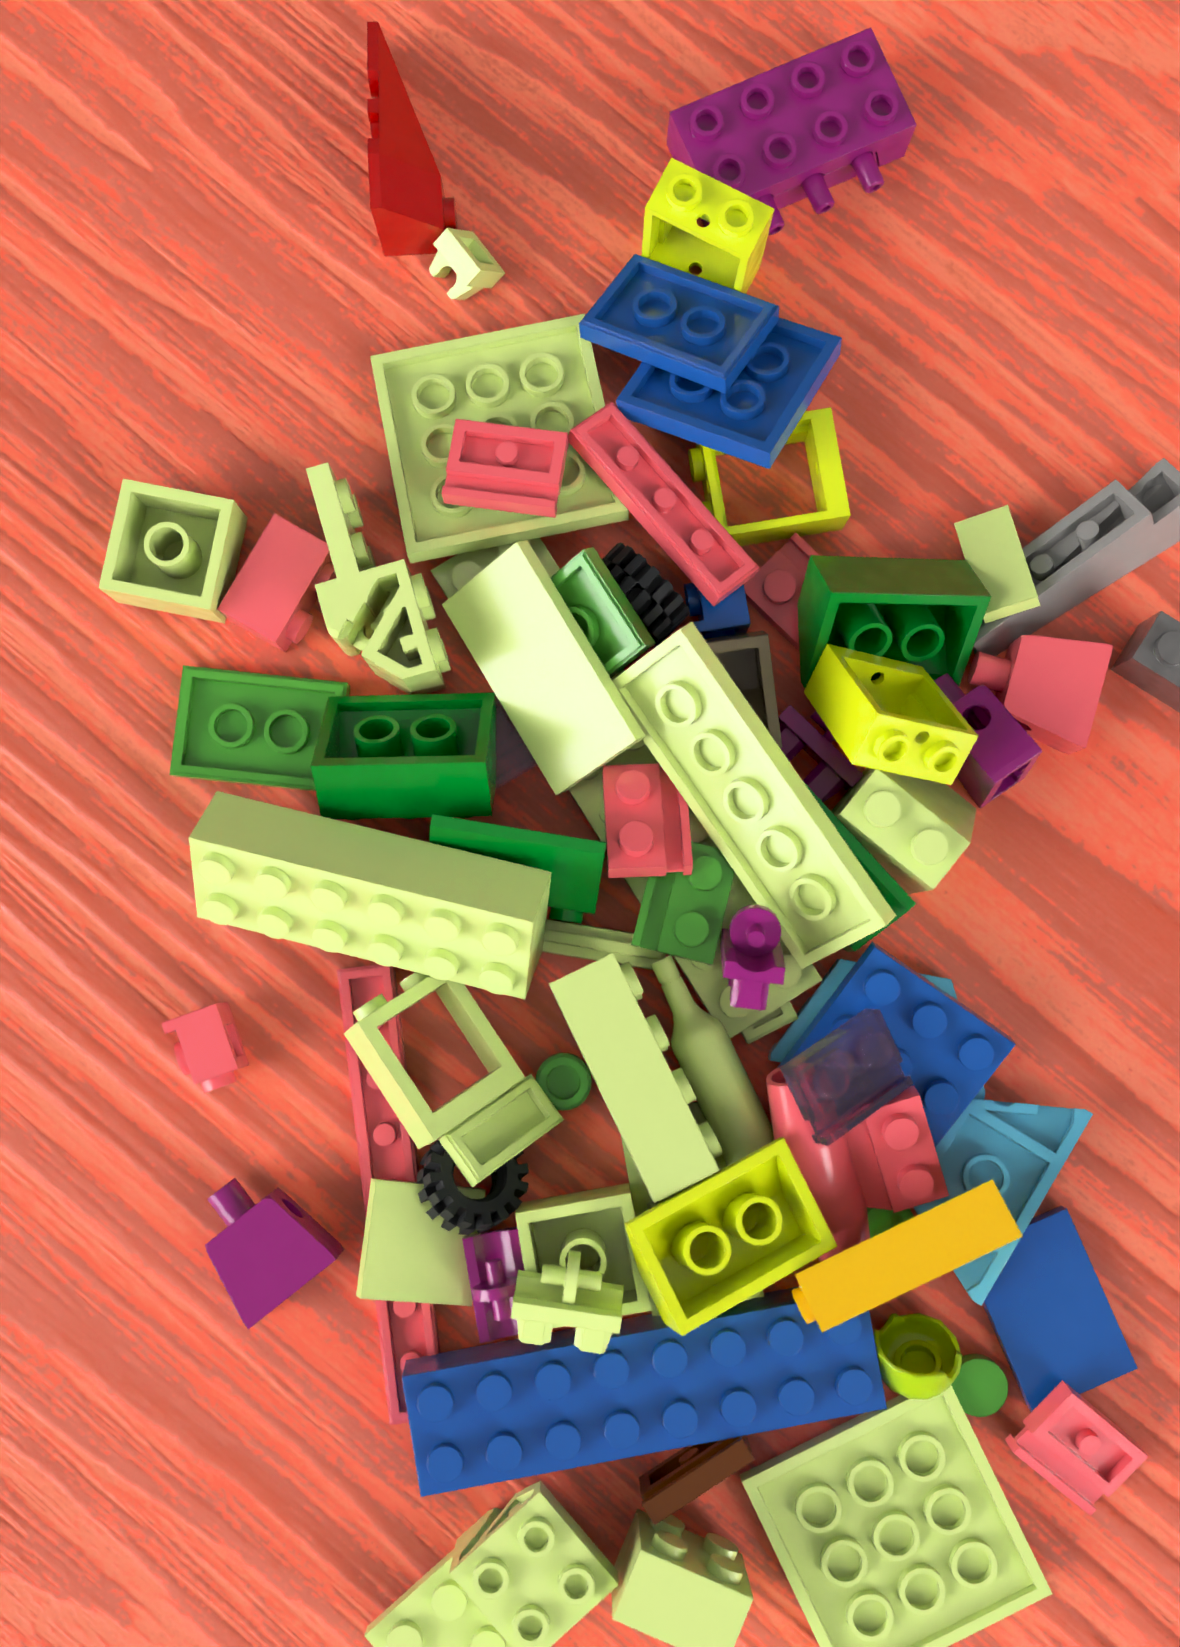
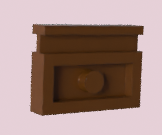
[639,1435,755,1526]

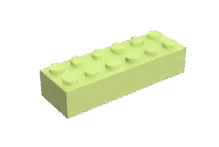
[189,791,551,1000]

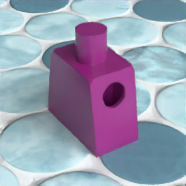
[934,673,1042,809]
[205,1178,345,1329]

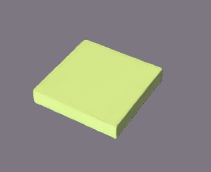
[356,1178,486,1306]

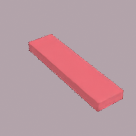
[568,402,759,607]

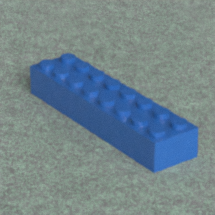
[402,1287,887,1497]

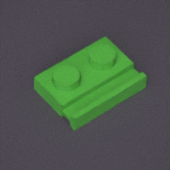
[631,841,735,965]

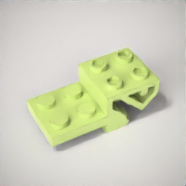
[306,462,451,695]
[364,1480,619,1647]

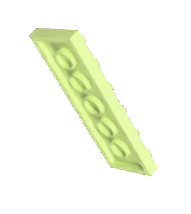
[612,622,896,969]

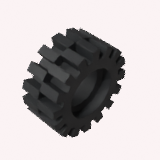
[602,542,690,646]
[416,1138,529,1235]

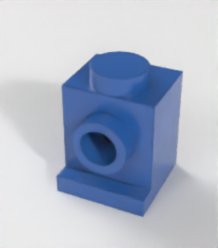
[684,583,751,639]

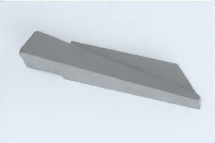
[973,458,1180,656]

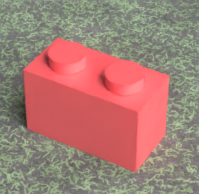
[217,513,337,653]

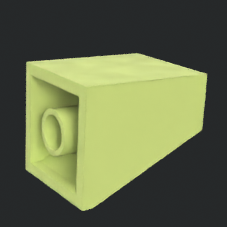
[831,767,977,894]

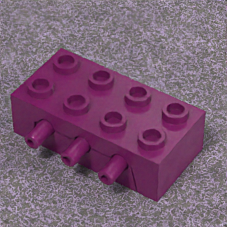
[667,27,917,235]

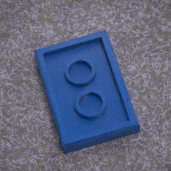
[579,254,779,394]
[983,1206,1138,1412]

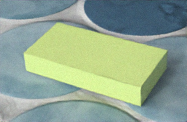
[954,505,1040,624]
[439,1074,564,1188]

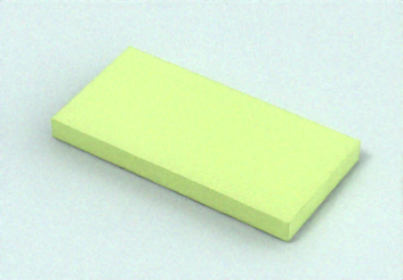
[442,540,646,795]

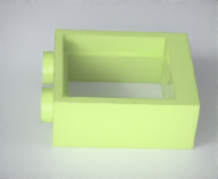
[344,972,526,1149]

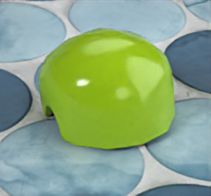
[874,1313,962,1400]

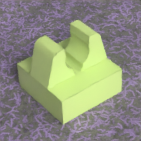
[429,228,505,300]

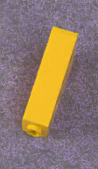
[792,1179,1023,1332]

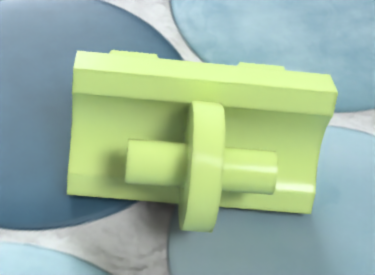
[511,1250,624,1354]

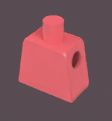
[968,635,1113,755]

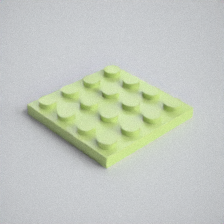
[370,314,629,564]
[740,1386,1053,1647]

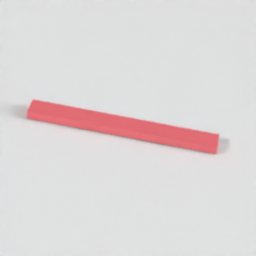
[337,964,441,1425]

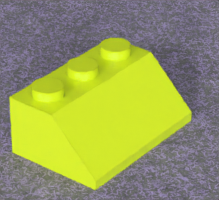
[625,1137,837,1336]

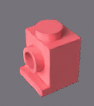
[161,1002,249,1093]

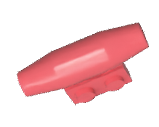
[766,1062,949,1262]

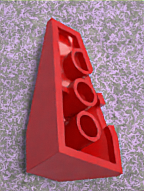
[367,21,457,257]

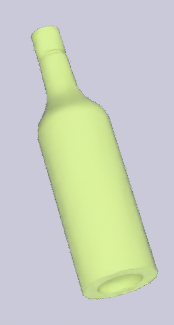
[650,955,774,1166]

